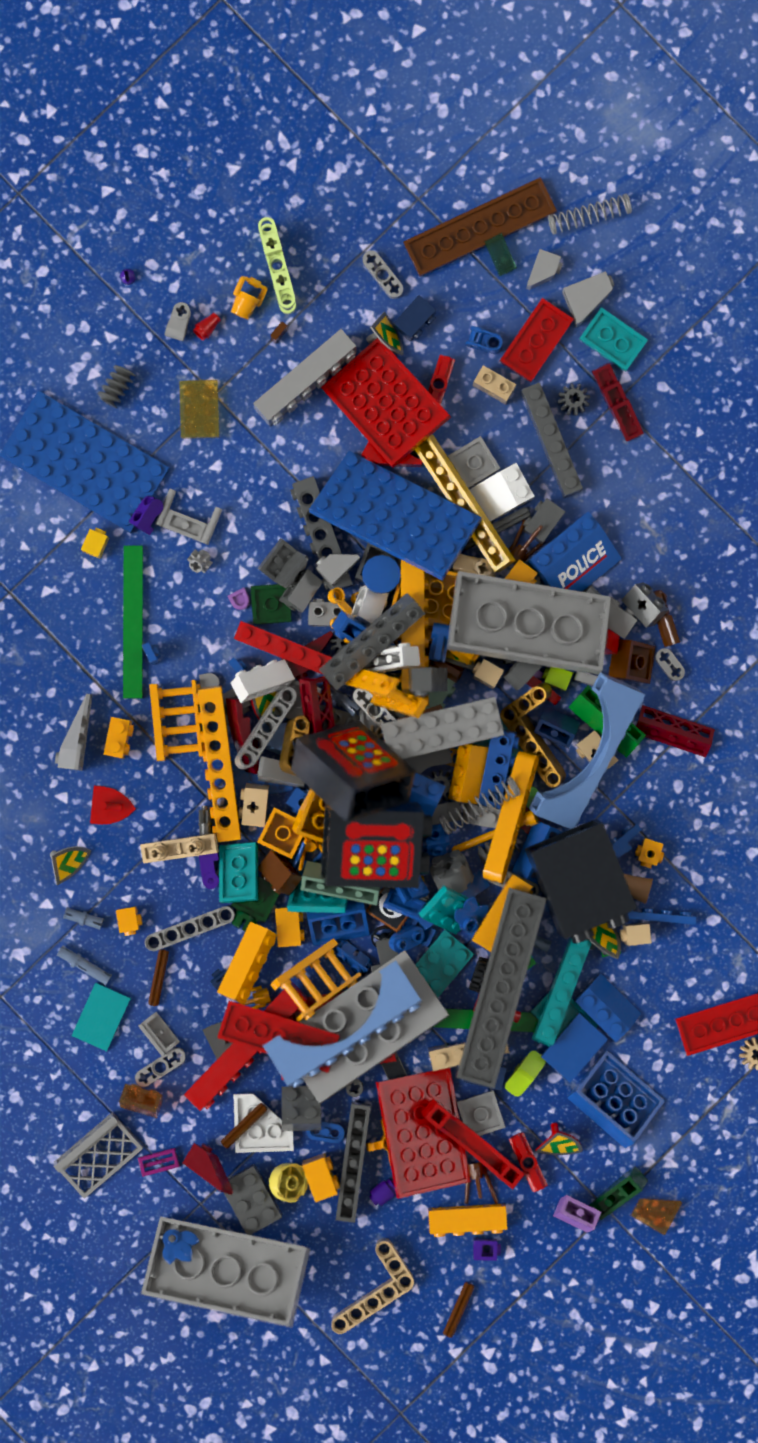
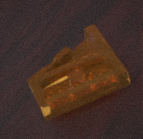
[630,1199,682,1235]

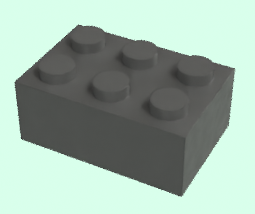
[223,1163,283,1235]

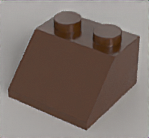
[609,639,656,684]

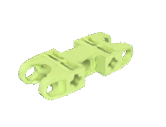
[258,217,296,314]

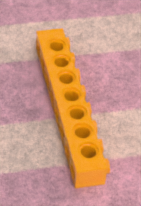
[195,685,241,842]

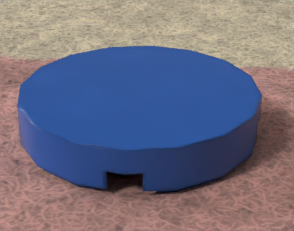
[362,555,401,594]

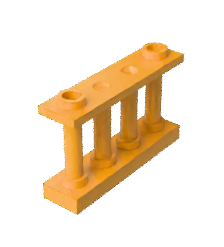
[345,669,428,719]
[149,680,206,762]
[270,938,361,1022]

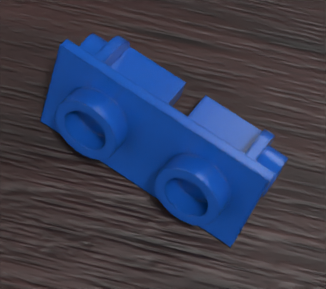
[334,940,372,976]

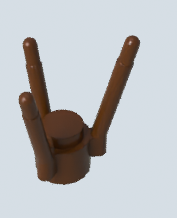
[509,520,545,562]
[464,1162,499,1204]

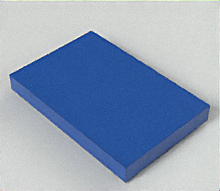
[541,1013,608,1083]

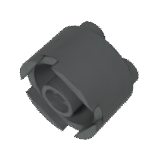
[430,850,474,893]

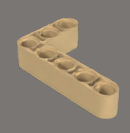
[331,1238,414,1334]

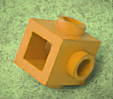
[635,838,664,868]

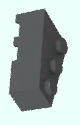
[409,668,447,696]

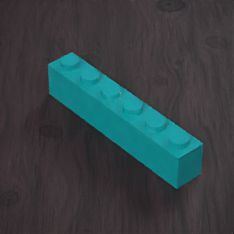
[532,937,592,1047]

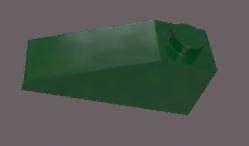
[588,1166,648,1220]

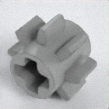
[187,549,213,573]

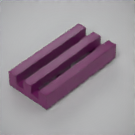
[138,1147,180,1177]

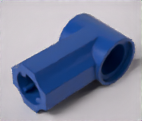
[429,622,450,663]

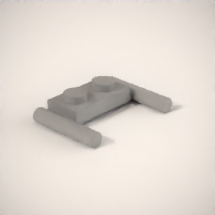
[155,489,222,545]

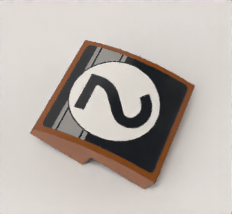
[365,887,410,932]

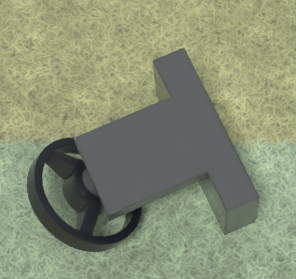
[371,925,398,972]

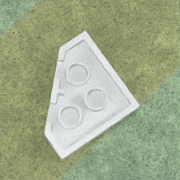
[234,1093,294,1153]

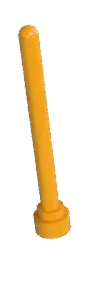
[452,810,539,852]

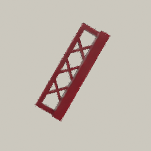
[299,676,335,735]
[635,705,715,758]

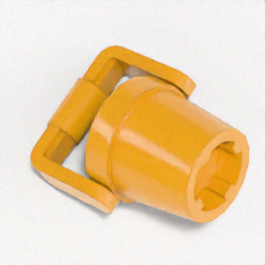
[231,276,267,320]

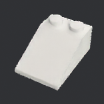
[469,463,535,522]

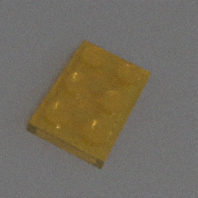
[179,380,220,439]

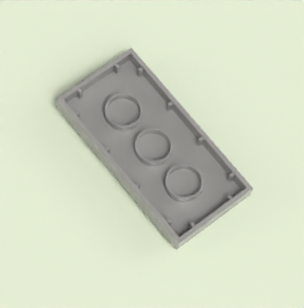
[447,571,611,675]
[299,950,449,1104]
[141,1217,310,1328]

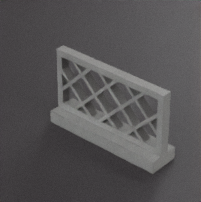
[54,1112,143,1199]

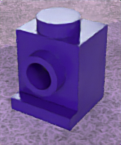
[473,1238,501,1261]

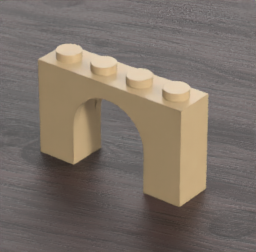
[428,1042,509,1071]

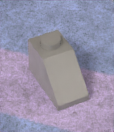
[526,249,563,290]
[316,554,360,587]
[462,803,501,828]

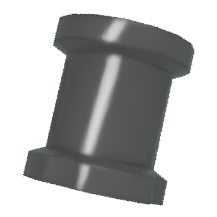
[346,1079,363,1097]

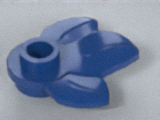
[455,896,489,933]
[162,1229,199,1265]

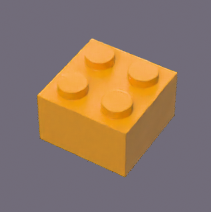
[257,807,304,859]
[302,1153,340,1203]

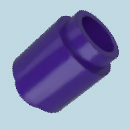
[369,1178,396,1206]

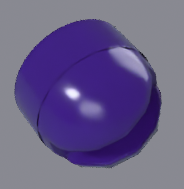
[120,269,136,285]

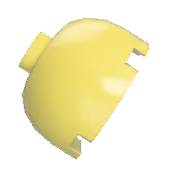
[269,1163,308,1203]

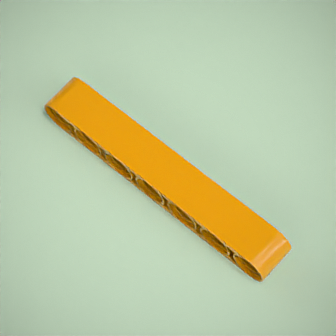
[483,751,539,883]

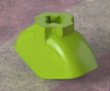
[505,1051,546,1097]

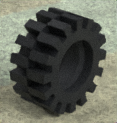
[469,957,489,993]

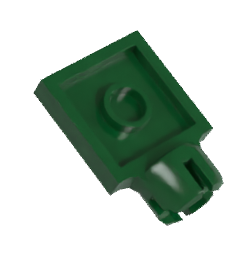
[231,876,280,932]

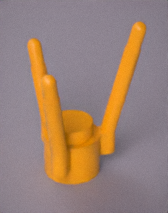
[299,837,322,871]
[239,986,271,1009]

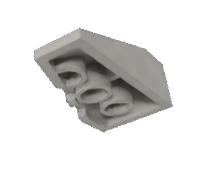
[55,694,92,771]

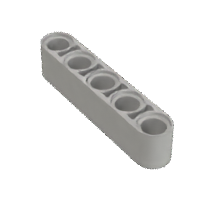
[235,687,297,770]
[145,906,235,951]

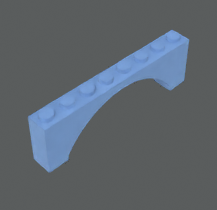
[529,672,645,829]
[263,961,422,1088]

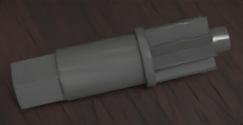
[198,806,212,835]

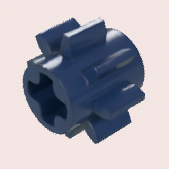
[210,969,227,991]

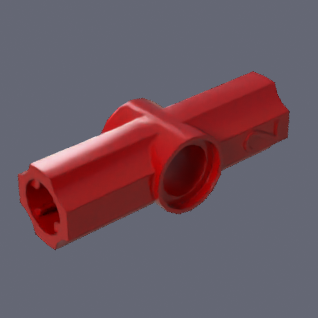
[428,355,455,405]
[508,1132,548,1192]

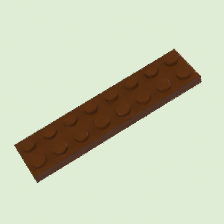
[403,177,557,277]

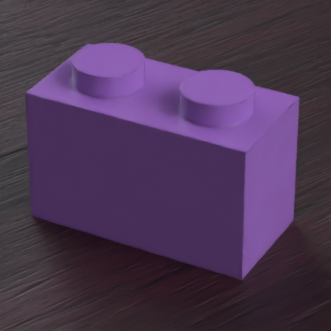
[553,1195,601,1233]

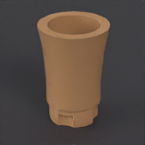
[623,873,653,904]

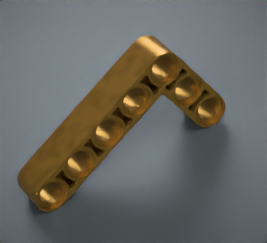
[500,683,566,787]
[279,716,310,776]

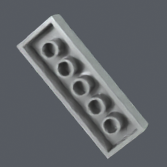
[253,329,356,426]
[381,697,504,759]

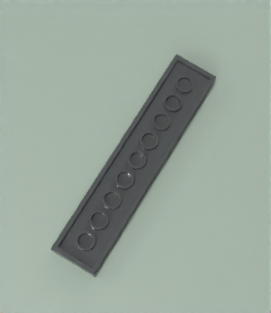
[456,888,547,1088]

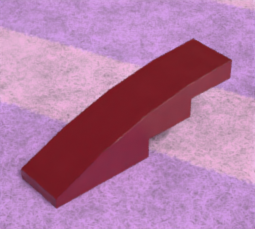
[591,363,644,442]
[226,697,259,774]

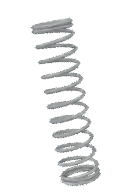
[548,193,632,235]
[439,777,521,835]

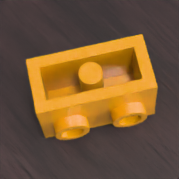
[103,717,134,759]

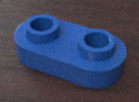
[389,925,425,953]
[306,1121,345,1143]

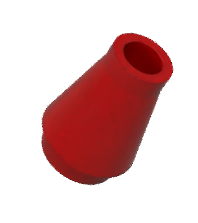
[193,313,221,341]

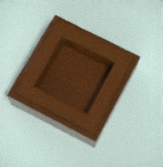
[270,322,288,344]

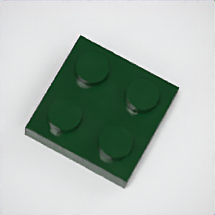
[251,584,292,625]

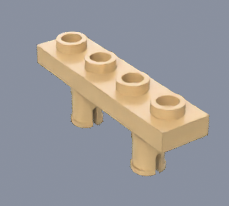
[140,833,219,863]

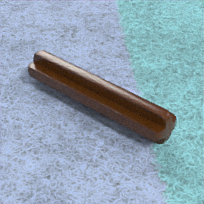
[148,949,169,1006]
[221,1103,268,1148]
[443,1282,474,1338]

